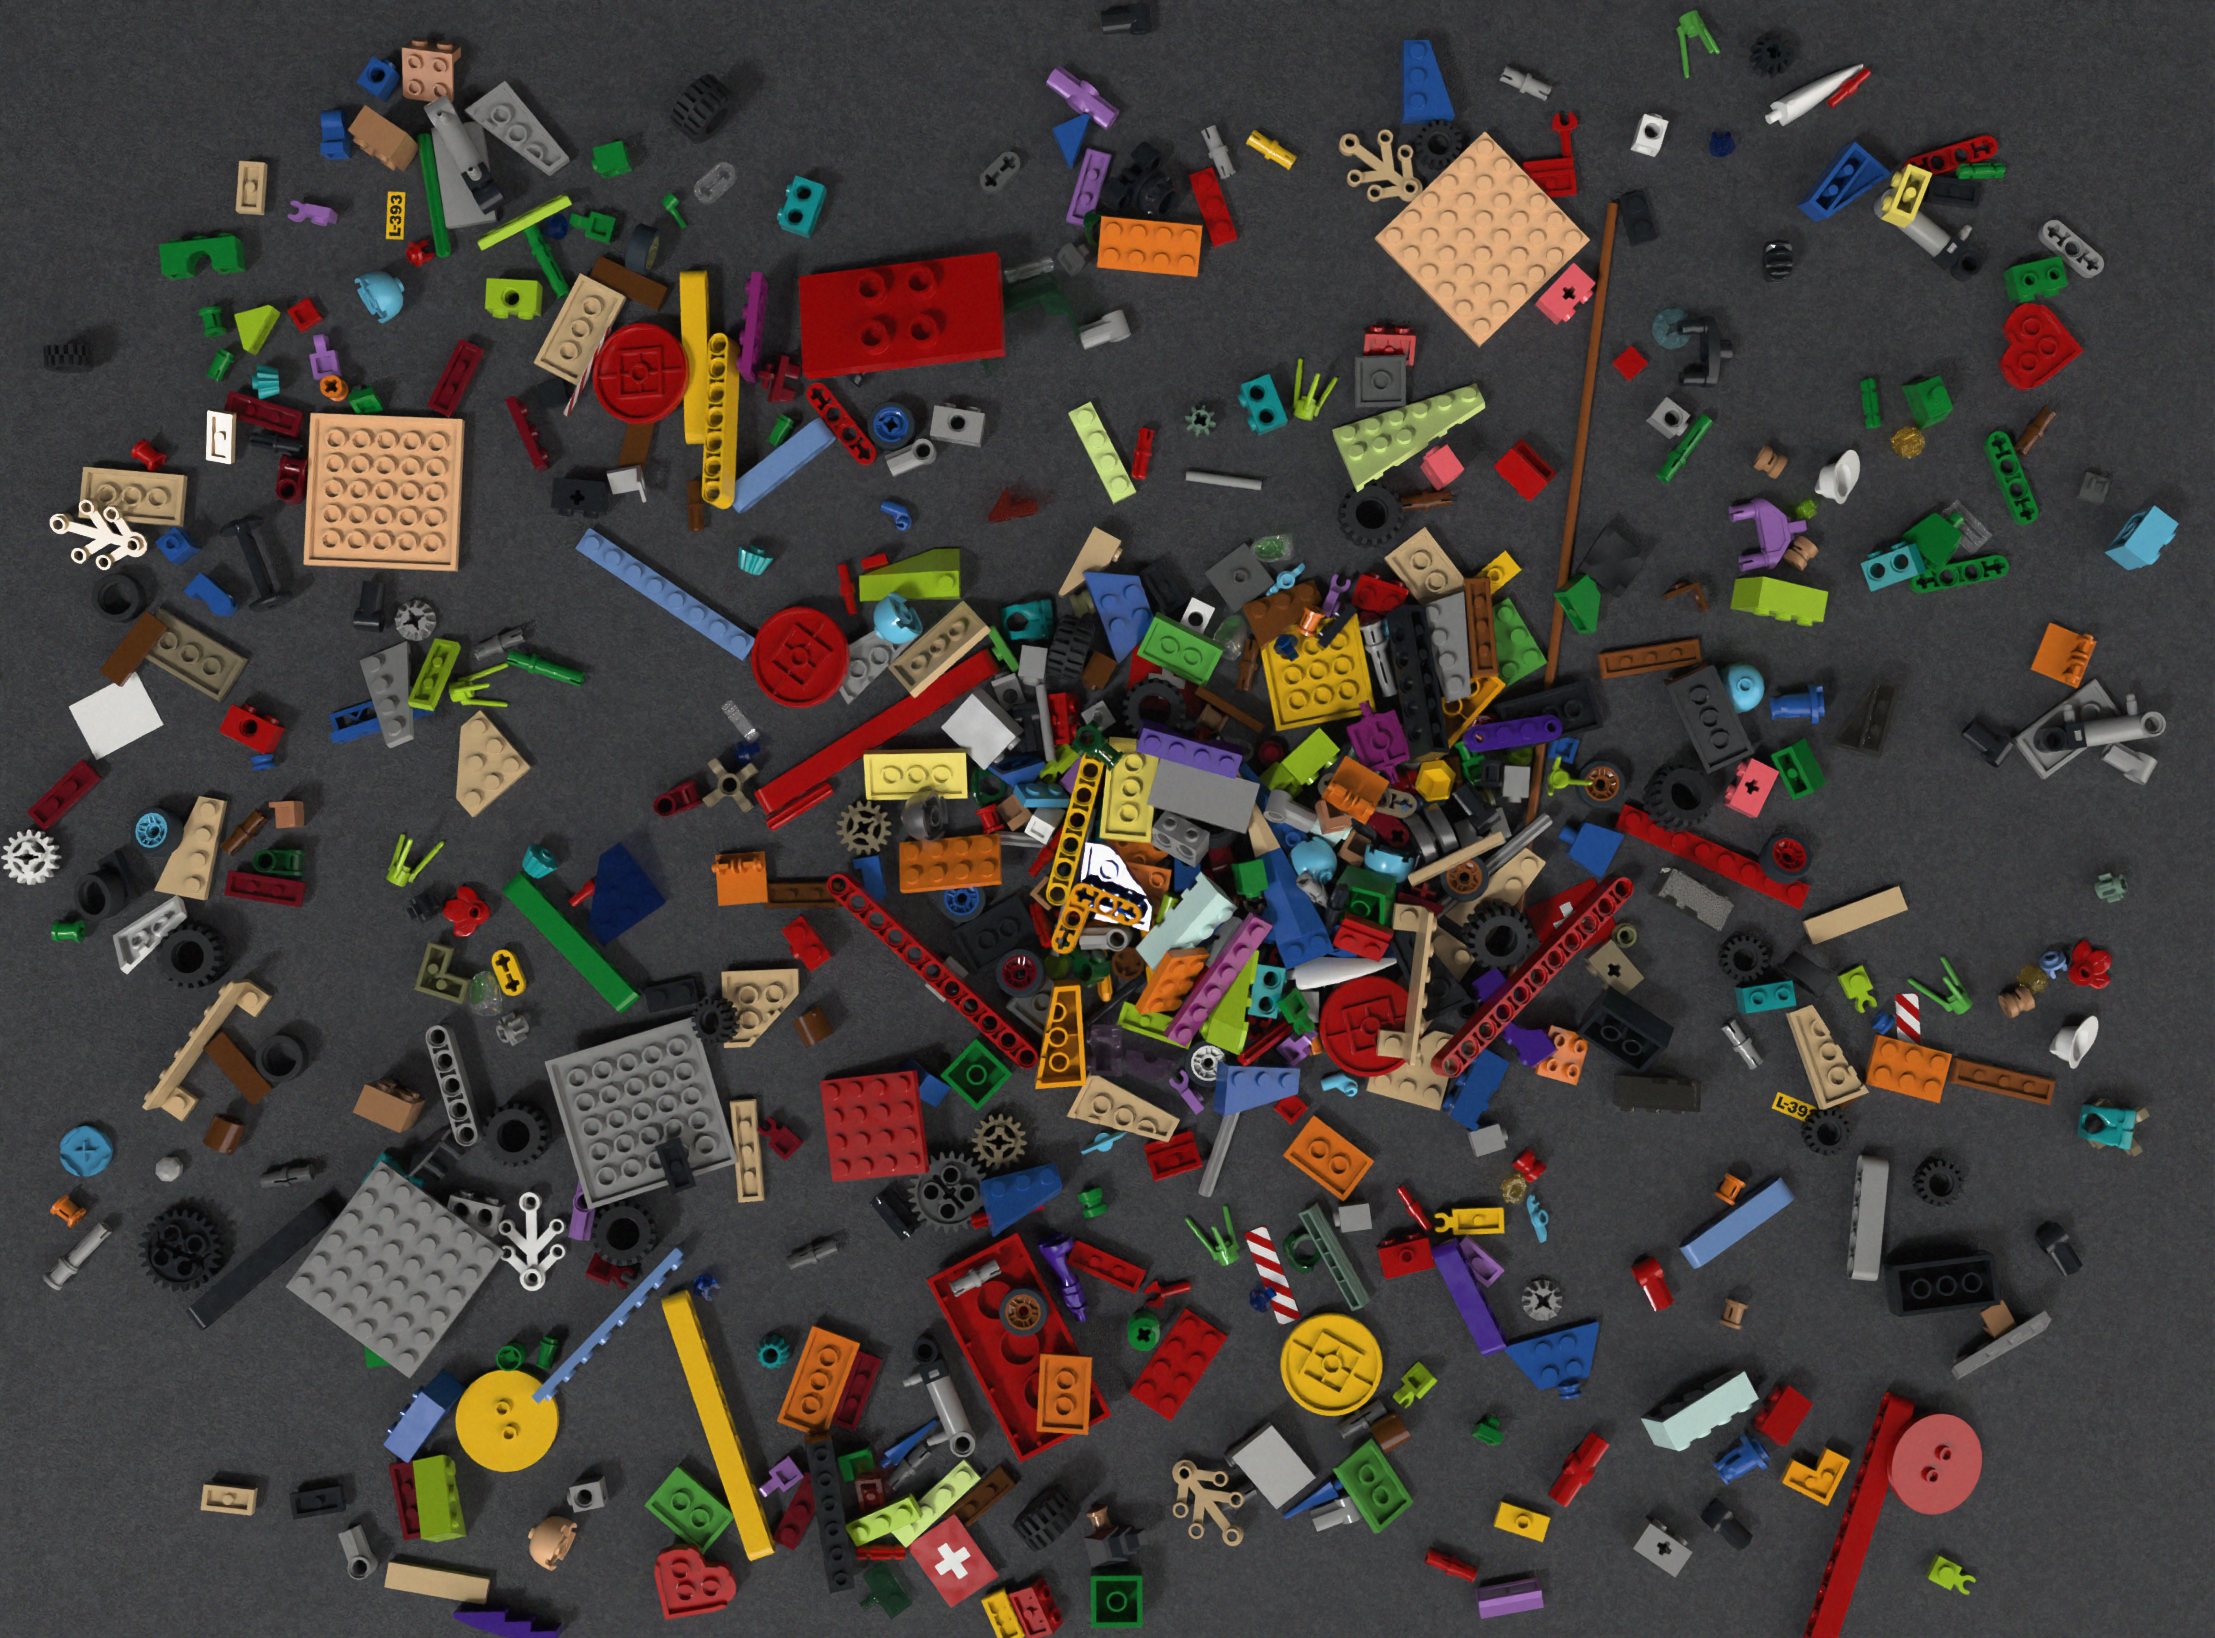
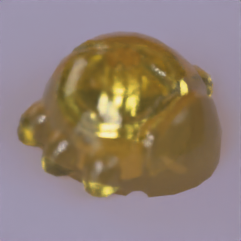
[2017,965,2049,995]
[1501,1174,1527,1205]

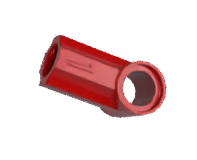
[1630,1256,1674,1311]

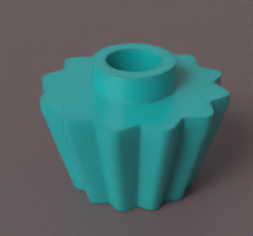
[252,364,280,399]
[738,545,773,575]
[522,844,558,879]
[755,1334,790,1370]

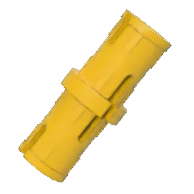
[1246,130,1297,170]

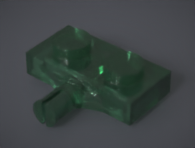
[859,1560,912,1619]

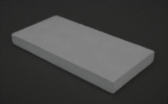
[431,121,498,229]
[2012,678,2123,779]
[1147,758,1260,834]

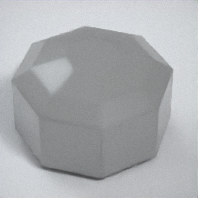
[155,1156,183,1182]

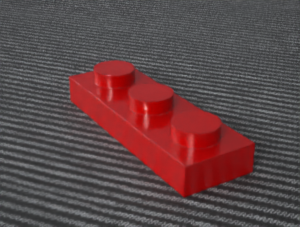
[1188,167,1238,248]
[1066,1238,1146,1294]

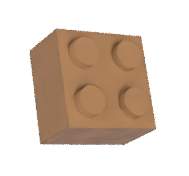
[348,105,419,172]
[353,1078,426,1133]

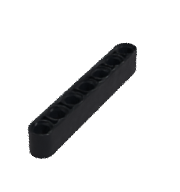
[185,1198,337,1331]

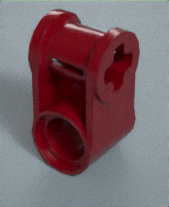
[275,454,308,505]
[653,780,705,818]
[1367,800,1409,848]
[1206,827,1236,877]

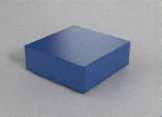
[1547,737,1579,764]

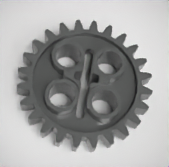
[907,1150,986,1234]

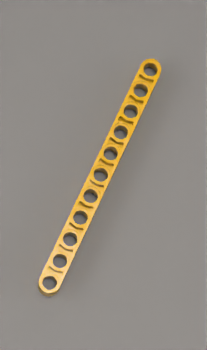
[661,1289,776,1561]

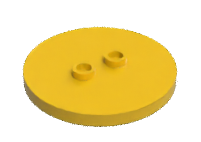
[1280,1312,1382,1416]
[456,1369,559,1472]

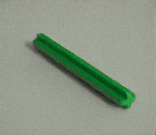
[417,133,451,258]

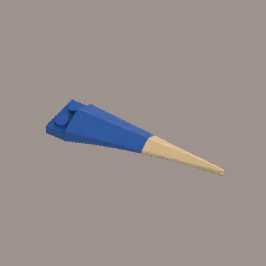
[1236,771,1334,970]

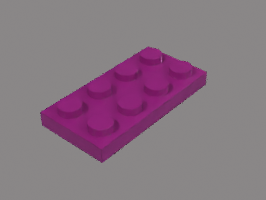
[737,272,768,384]

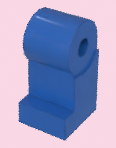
[320,109,351,160]
[184,572,238,617]
[853,854,886,902]

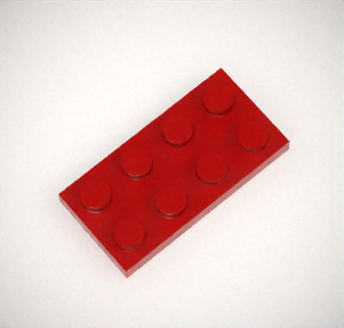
[1128,1307,1228,1421]

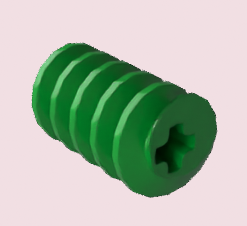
[1127,1311,1160,1351]

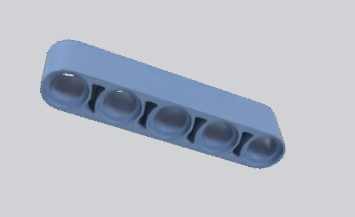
[732,417,836,514]
[1679,1175,1795,1269]

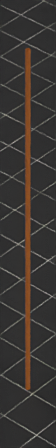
[1505,203,1618,979]

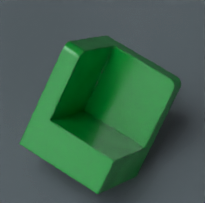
[838,1444,876,1482]

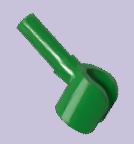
[662,193,687,229]

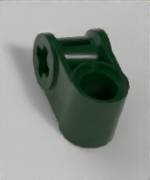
[253,849,306,876]

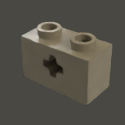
[1584,939,1644,995]

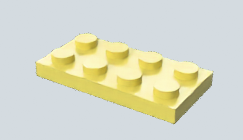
[1100,737,1160,843]
[863,748,968,800]

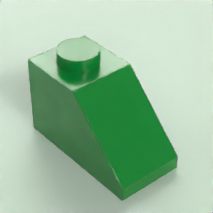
[1553,574,1600,634]

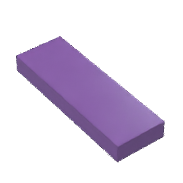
[1066,148,1111,227]

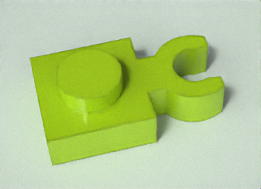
[1837,965,1877,1013]
[1925,1553,1976,1595]

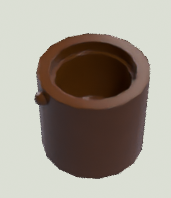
[1110,946,1145,980]
[792,1006,835,1049]
[203,1113,246,1154]
[1369,1409,1412,1454]

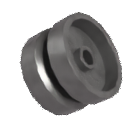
[1403,803,1460,867]

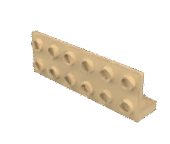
[1376,903,1437,1066]
[142,979,272,1121]

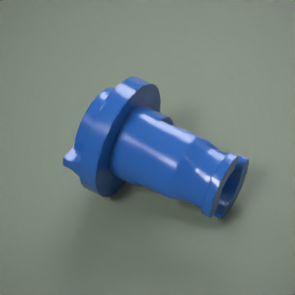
[1769,683,1825,724]
[1712,1432,1771,1485]

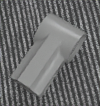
[1077,310,1131,350]
[885,439,937,477]
[2101,742,2157,785]
[1263,790,1317,833]
[1079,924,1133,951]
[1309,1491,1363,1532]
[338,1525,378,1580]

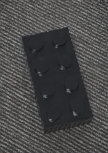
[1883,1249,2001,1317]

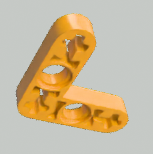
[1051,883,1142,954]

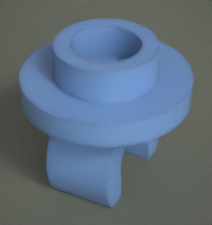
[2039,951,2067,979]

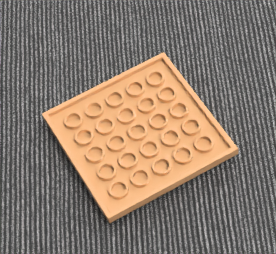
[1375,132,1590,347]
[304,413,465,572]

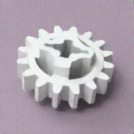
[1,830,61,885]

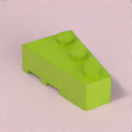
[1730,576,1828,626]
[413,1455,467,1542]

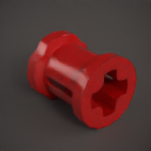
[131,439,167,472]
[975,804,1005,835]

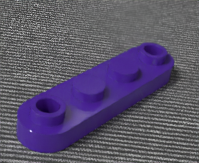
[1463,715,1562,752]

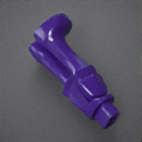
[1037,1232,1088,1322]

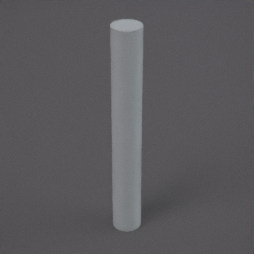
[1186,470,1262,490]
[1035,685,1056,761]

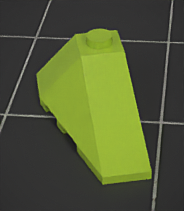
[859,549,961,602]
[1199,948,1259,1055]

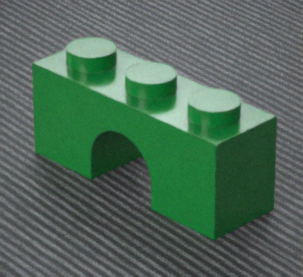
[159,233,246,280]

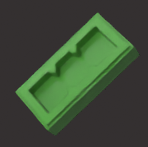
[988,625,1020,673]

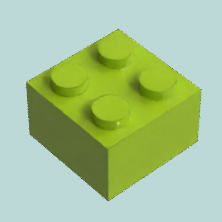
[1279,728,1340,786]

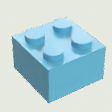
[2104,505,2179,570]

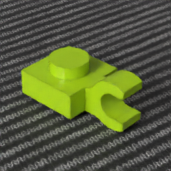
[1038,744,1080,785]
[1393,1361,1438,1409]

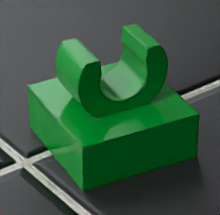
[348,384,383,415]
[1470,1415,1504,1446]

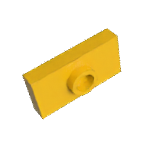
[1473,551,1521,595]
[1493,1500,1550,1542]
[981,1587,1025,1638]

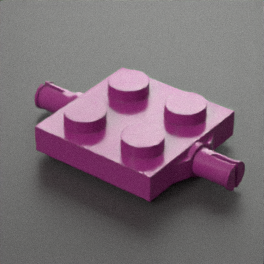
[1346,700,1410,785]

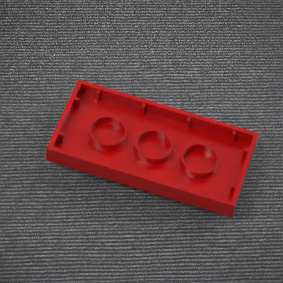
[799,252,1006,380]
[926,1230,1112,1463]

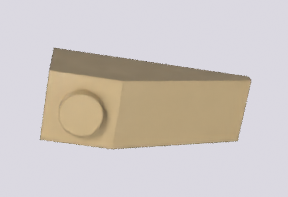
[1058,526,1123,598]

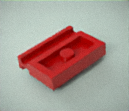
[1522,157,1577,198]
[1332,912,1394,962]
[1143,1130,1203,1182]

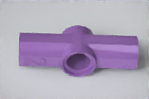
[1046,65,1119,130]
[568,1180,597,1241]

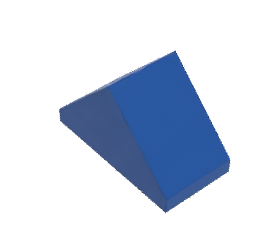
[1053,114,1090,169]
[988,752,1045,789]
[901,1057,951,1107]

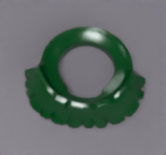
[1083,210,1114,248]
[971,766,1006,807]
[1282,1234,1321,1274]

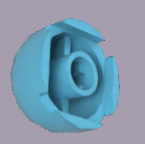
[355,270,404,323]
[873,592,922,644]
[1717,662,1765,713]
[1287,837,1337,885]
[1363,843,1416,883]

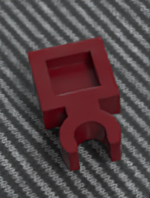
[757,1116,804,1162]
[585,1252,634,1289]

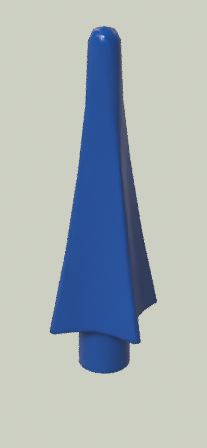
[879,1419,938,1469]
[1283,1477,1344,1519]

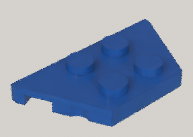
[1082,571,1154,663]
[1504,1320,1599,1390]

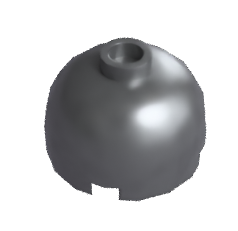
[901,791,948,842]

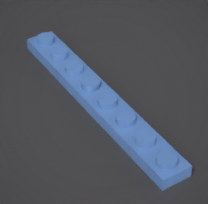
[575,528,755,662]
[531,1245,686,1404]

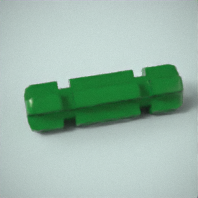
[1956,163,2006,179]
[1860,378,1881,429]

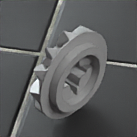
[394,600,436,641]
[1522,1280,1562,1321]

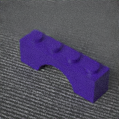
[1136,718,1243,779]
[1471,966,1559,1068]

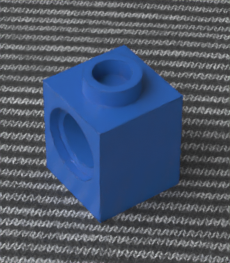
[357,56,401,102]
[155,527,201,566]

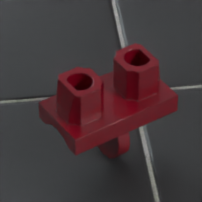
[756,355,800,404]
[1396,881,1444,917]

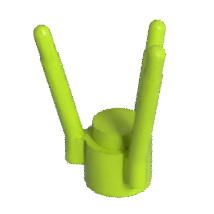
[1291,358,1338,421]
[449,662,509,707]
[1547,755,1593,796]
[386,834,444,887]

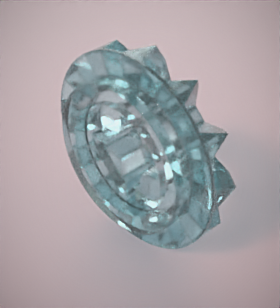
[1652,308,1691,349]

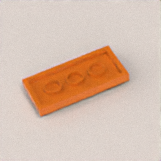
[1097,215,1202,277]
[899,833,1002,894]
[777,1324,861,1434]

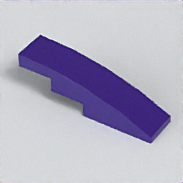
[453,1605,562,1638]

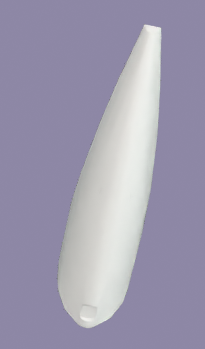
[1765,63,1863,126]
[1285,957,1397,990]

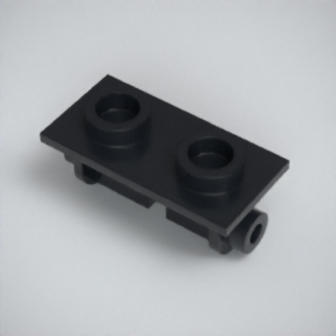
[869,1186,921,1241]

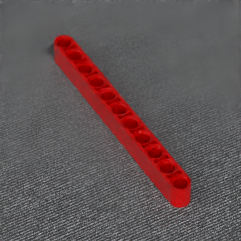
[754,648,1001,816]
[827,870,1039,1069]
[1431,877,1633,1078]
[1803,1391,1914,1638]

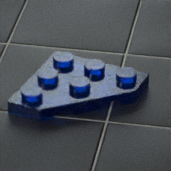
[1076,839,1155,931]
[588,841,666,946]

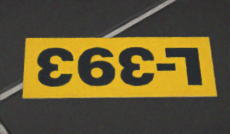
[386,192,406,240]
[1772,1092,1819,1122]

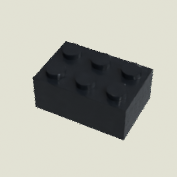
[1576,986,1674,1075]

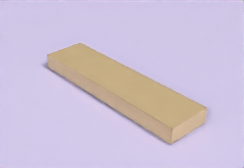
[1408,831,1505,887]
[1802,886,1908,945]
[730,1098,765,1203]
[384,1560,491,1605]

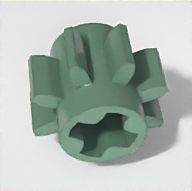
[1185,405,1216,438]
[2094,870,2128,903]

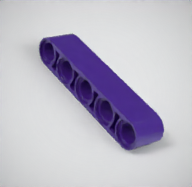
[1431,1237,1509,1357]

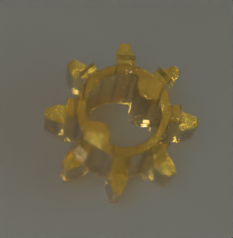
[1891,426,1925,460]

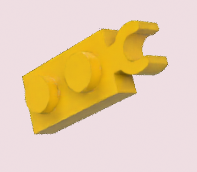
[1434,1206,1504,1235]

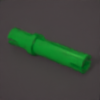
[522,224,571,300]
[1655,414,1713,484]
[507,649,585,687]

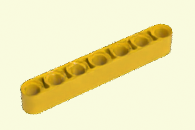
[680,270,710,444]
[702,333,741,509]
[1046,735,1108,906]

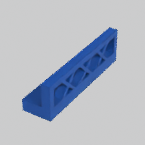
[329,687,436,744]

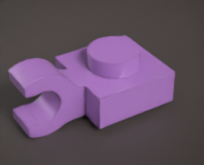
[288,201,338,226]
[309,334,342,381]
[1321,574,1351,619]
[1276,1029,1319,1066]
[1169,1069,1204,1115]
[759,1455,805,1497]

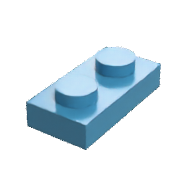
[1013,783,1070,807]

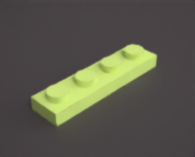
[1068,402,1136,504]
[892,1458,981,1547]

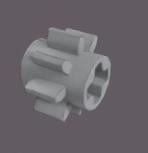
[496,1012,529,1046]

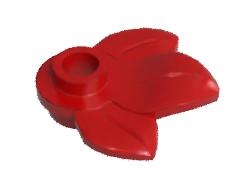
[442,887,490,937]
[2068,940,2112,989]

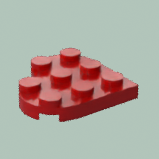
[1998,303,2084,391]
[655,1543,736,1620]

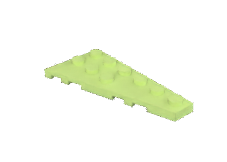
[1332,384,1485,492]

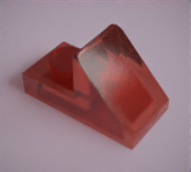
[988,487,1039,525]
[855,1471,886,1514]

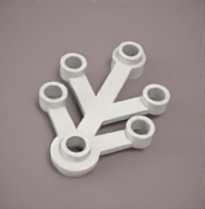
[498,1191,567,1291]

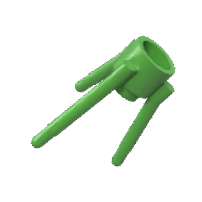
[1676,10,1720,79]
[1907,956,1973,1015]
[1185,1205,1239,1266]

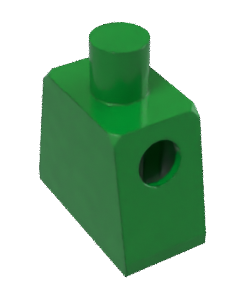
[1901,375,1953,430]
[1901,511,1964,575]

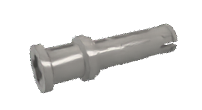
[1359,619,1398,697]
[42,1221,113,1290]

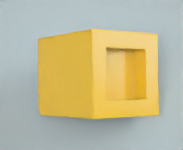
[1415,760,1456,802]

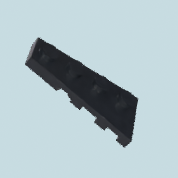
[1389,925,1474,1022]

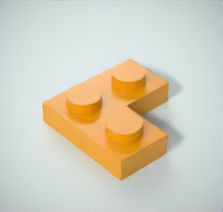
[1779,1447,1850,1506]

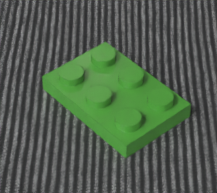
[1466,598,1547,688]
[1136,612,1225,688]
[1332,1438,1413,1533]
[644,1465,734,1554]

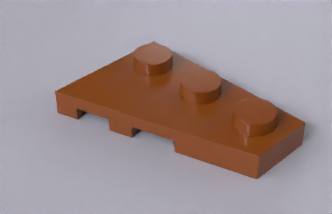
[1243,580,1323,651]

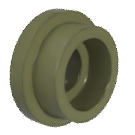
[1611,922,1637,948]

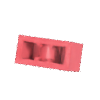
[1535,263,1596,325]
[1420,445,1465,491]
[1724,758,1779,818]

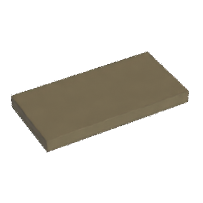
[145,607,248,703]

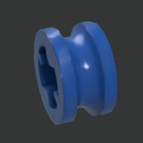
[250,754,276,771]
[1870,1009,1895,1035]
[1557,1380,1582,1399]

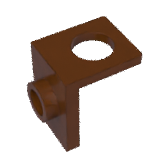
[1661,581,1709,614]

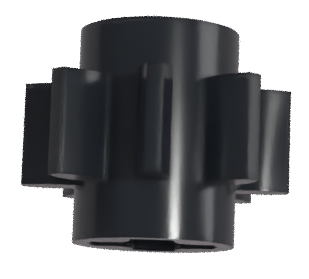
[406,892,441,923]

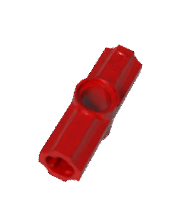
[1547,1430,1610,1508]

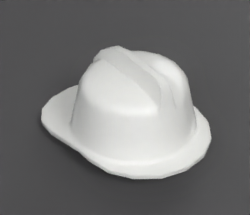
[1814,450,1860,504]
[2049,1015,2098,1069]

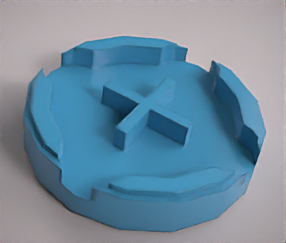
[59,1125,113,1176]

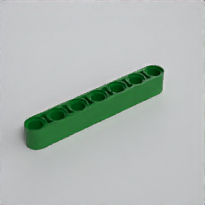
[501,871,641,1014]

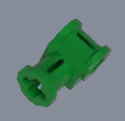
[1454,737,1486,787]

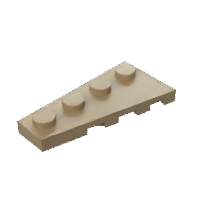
[154,796,227,900]
[1445,847,1546,943]
[1786,1005,1869,1110]
[1067,1071,1180,1142]

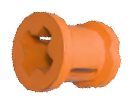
[320,375,350,402]
[1295,604,1326,637]
[1714,1172,1746,1206]
[50,1194,86,1228]

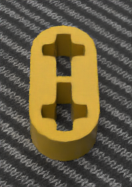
[492,949,526,996]

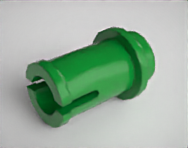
[206,348,235,382]
[766,414,794,447]
[536,1334,560,1369]

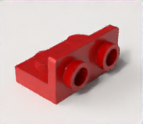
[1363,324,1416,366]
[1350,572,1409,617]
[1041,693,1082,746]
[1007,1577,1063,1638]

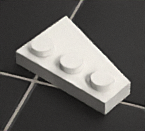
[113,895,188,974]

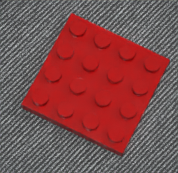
[820,1070,930,1182]

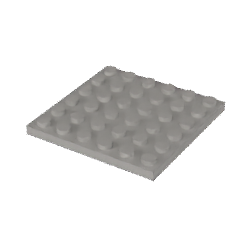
[545,1017,738,1210]
[286,1160,506,1378]

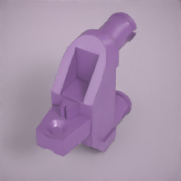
[1729,497,1807,572]

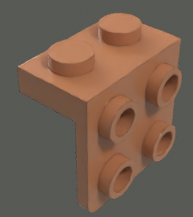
[402,38,461,102]

